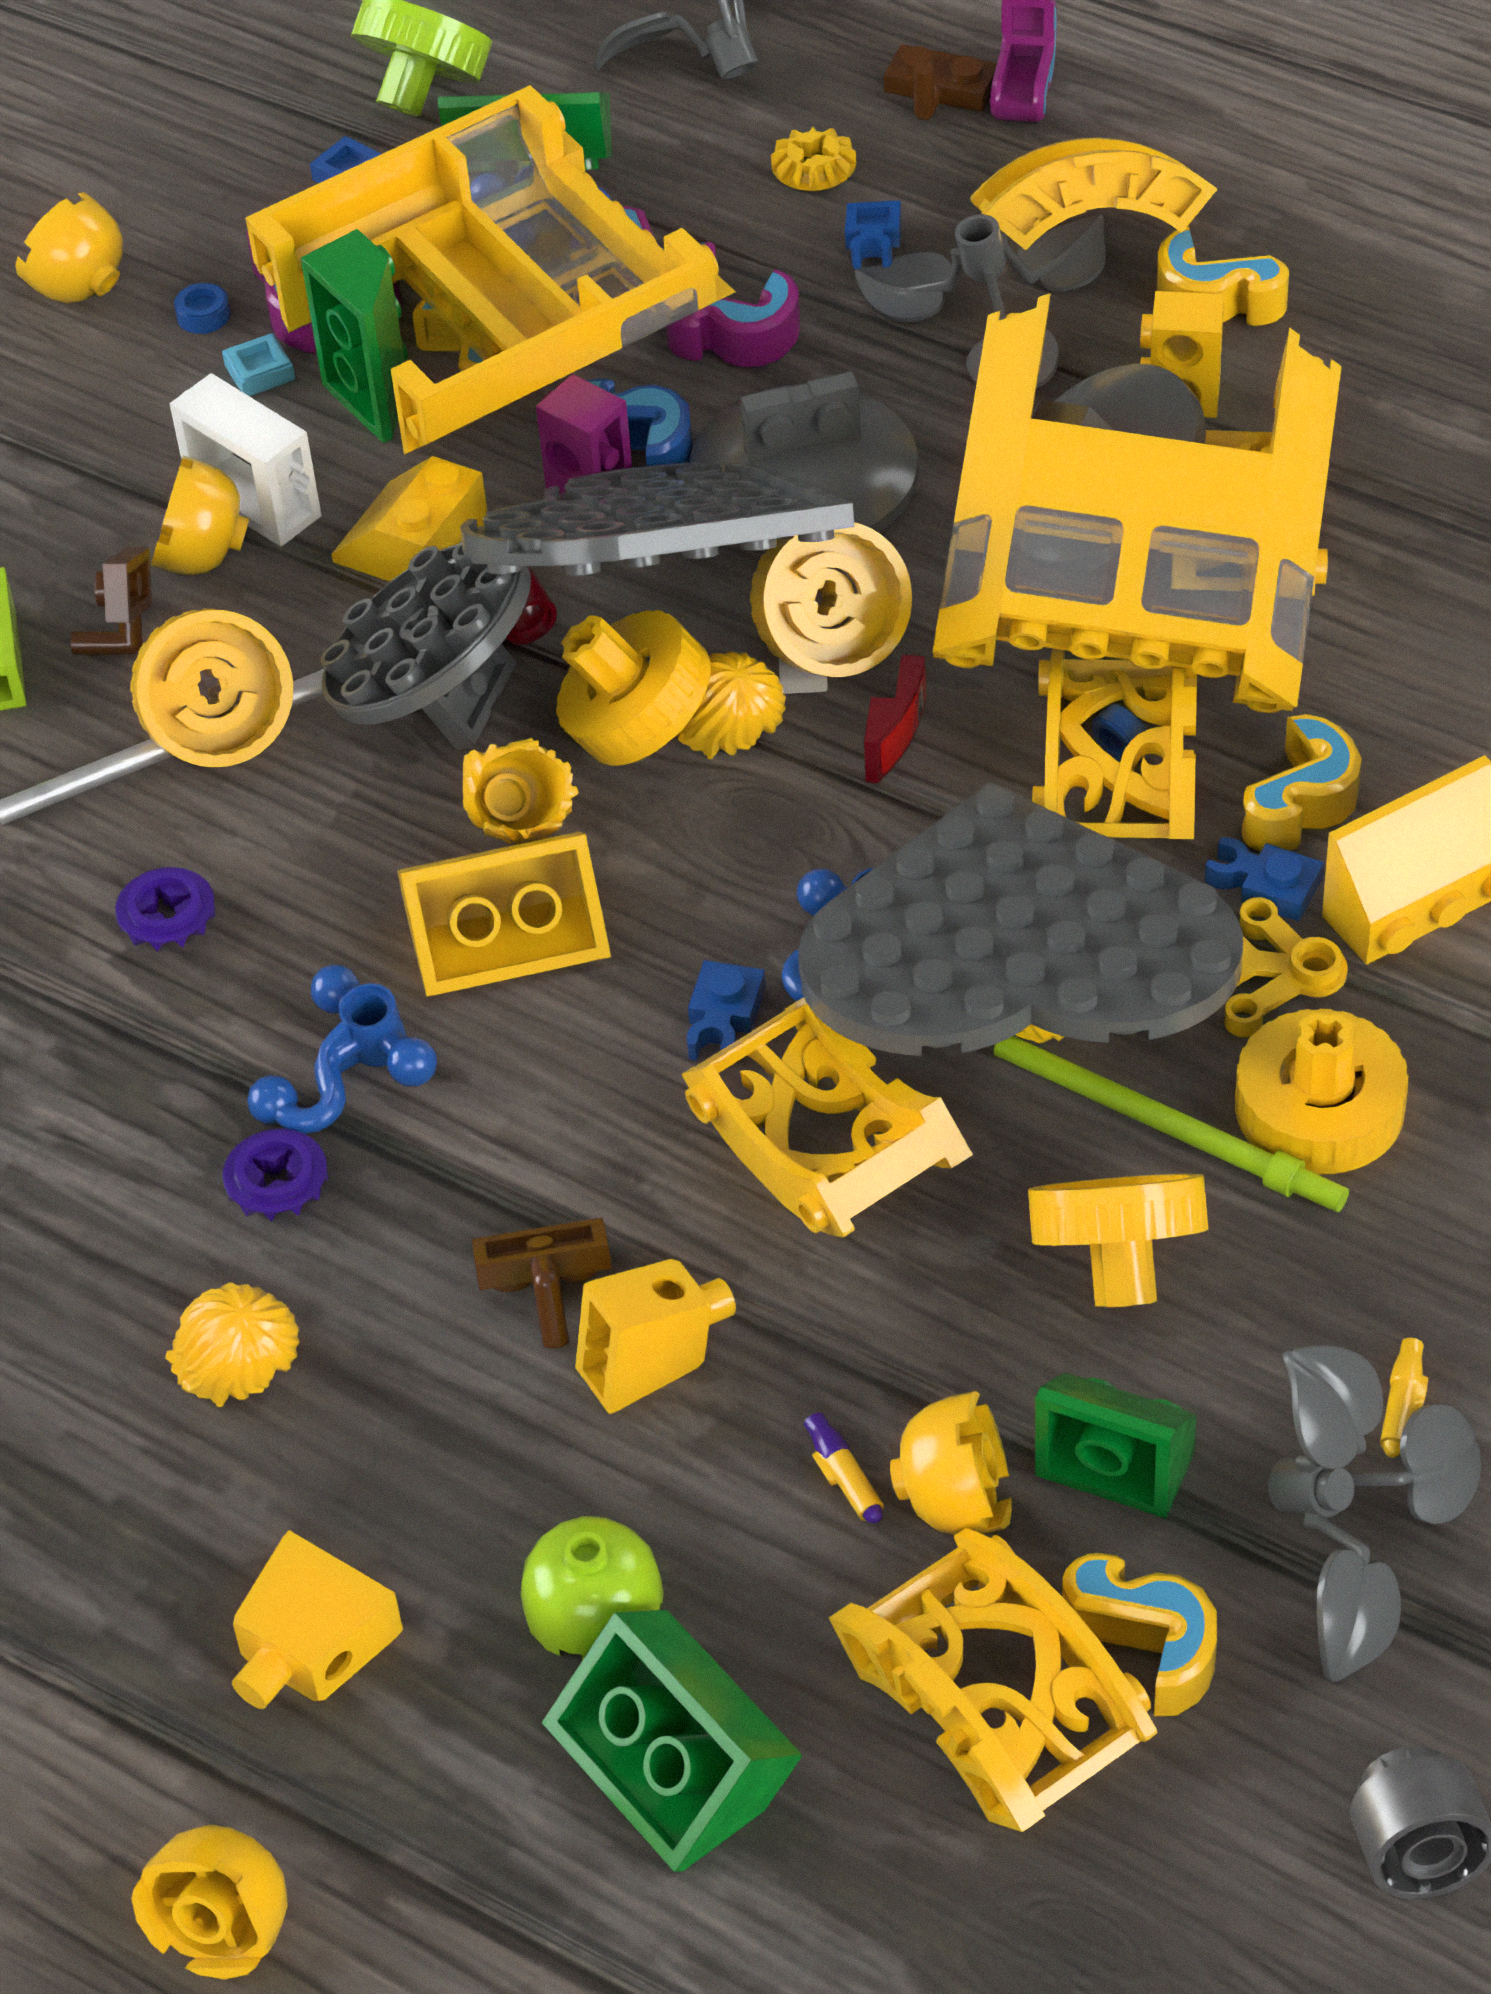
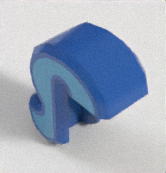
[586,378,693,466]

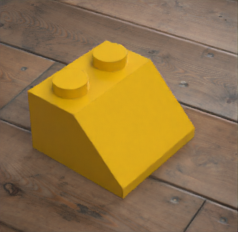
[331,456,488,582]

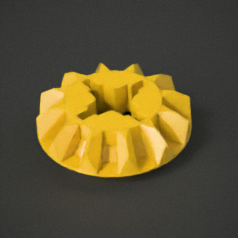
[771,126,856,191]

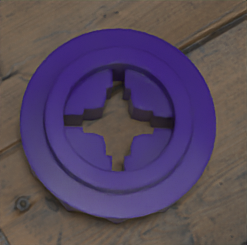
[115,867,215,952]
[222,1129,329,1222]

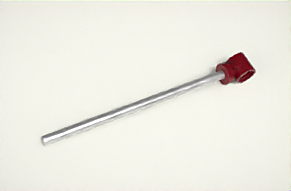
[0,566,557,825]

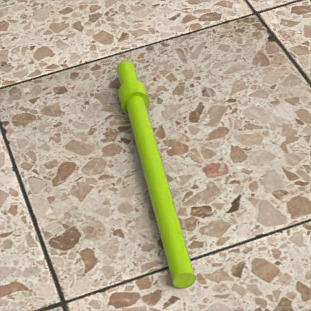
[994,1036,1349,1213]

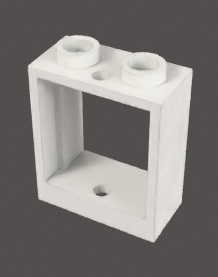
[169,373,322,547]

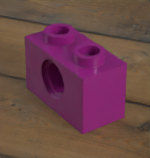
[536,374,632,495]

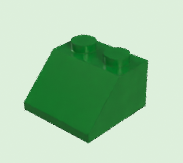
[1035,1372,1197,1519]

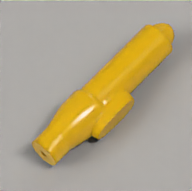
[1380,1338,1428,1458]

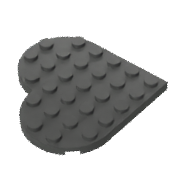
[460,462,855,576]
[798,782,1243,1056]

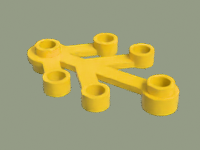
[1224,897,1348,1037]

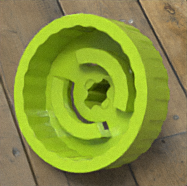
[351,0,493,117]

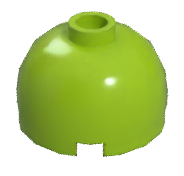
[521,1516,663,1661]

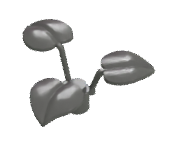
[595,0,760,81]
[855,213,1106,389]
[1268,1345,1481,1681]

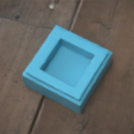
[222,333,296,396]

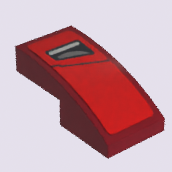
[864,655,926,783]

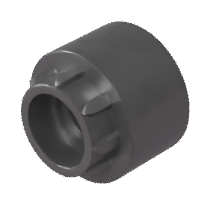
[1350,1746,1491,1899]

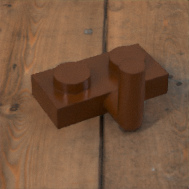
[883,44,997,120]
[71,547,152,655]
[471,1217,612,1348]

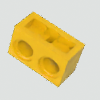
[1140,291,1224,418]

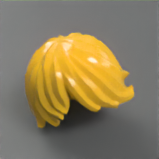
[675,651,786,759]
[463,738,579,845]
[165,1282,300,1407]

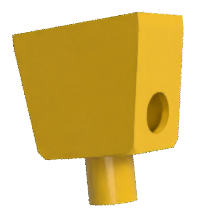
[575,1259,736,1415]
[232,1530,403,1709]

